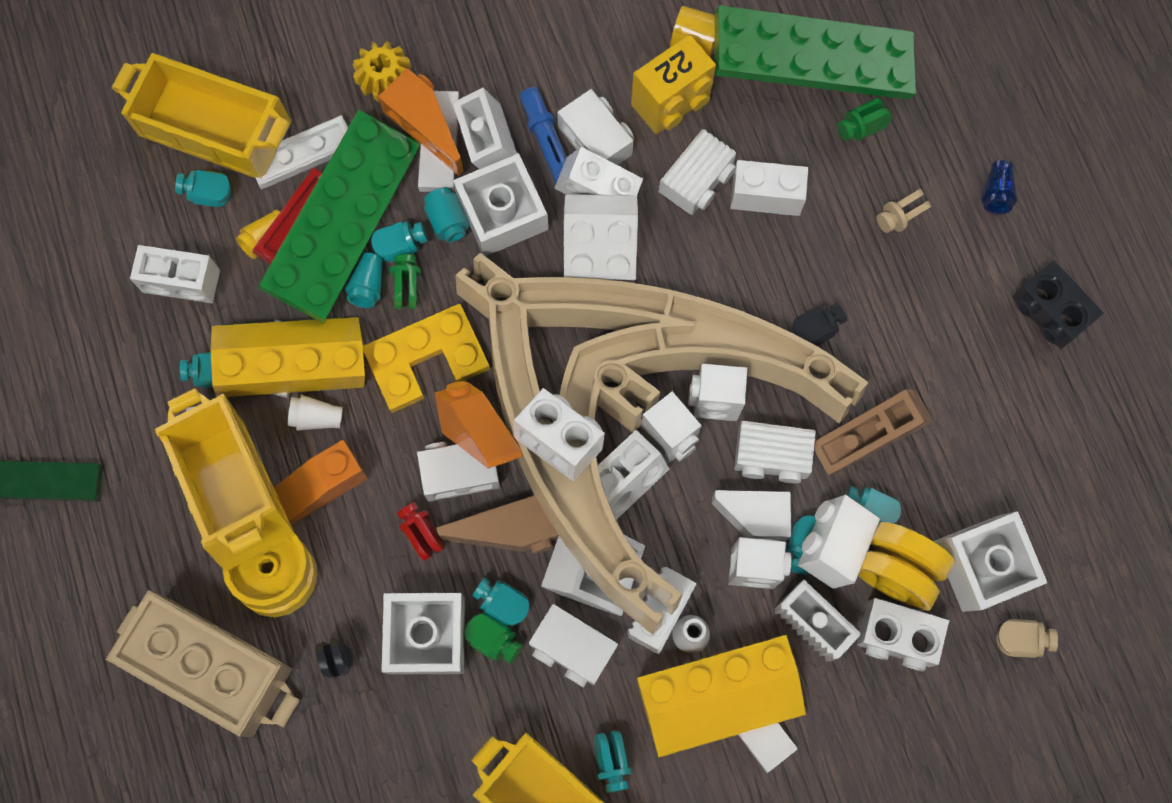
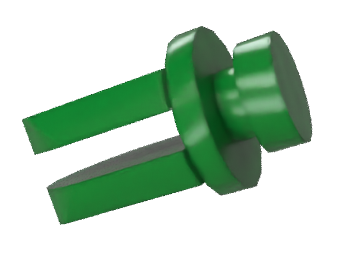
[837,98,892,141]
[389,254,421,309]
[465,614,523,664]

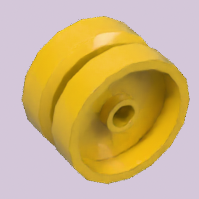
[858,522,955,611]
[223,534,318,618]

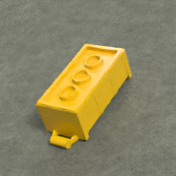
[111,53,291,179]
[155,388,295,572]
[471,733,605,803]

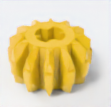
[353,41,411,102]

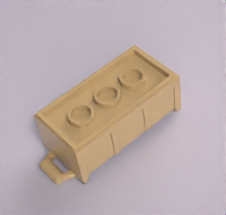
[106,590,300,737]

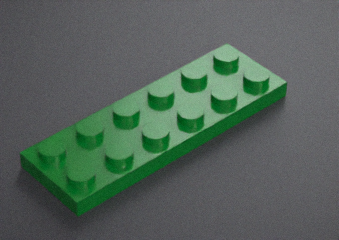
[715,5,916,100]
[258,109,421,323]

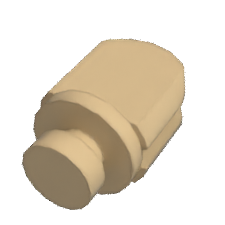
[877,188,932,233]
[996,619,1058,658]

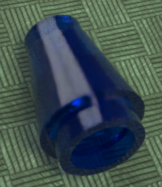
[981,160,1017,215]

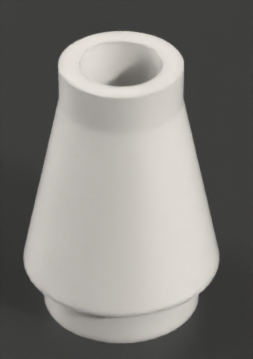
[288,395,343,431]
[672,615,710,653]

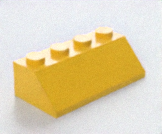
[211,317,365,397]
[637,635,806,758]

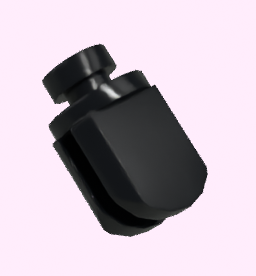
[793,303,847,346]
[315,638,354,679]

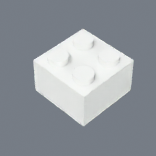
[453,153,548,256]
[564,195,638,280]
[934,511,1047,612]
[382,593,465,674]

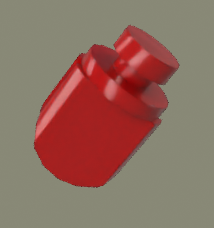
[396,502,445,561]

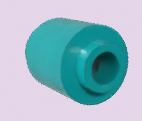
[424,187,470,243]

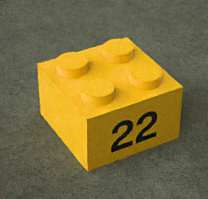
[631,34,716,135]

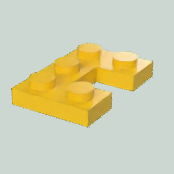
[362,303,490,413]

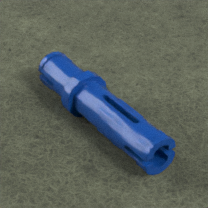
[519,87,567,183]

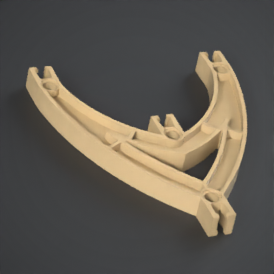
[456,253,869,636]

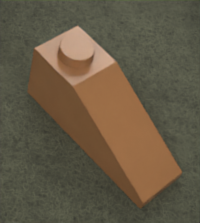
[814,389,934,476]
[437,495,558,554]

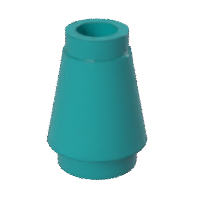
[345,253,383,308]

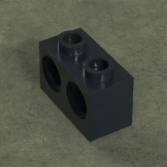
[1012,260,1104,350]

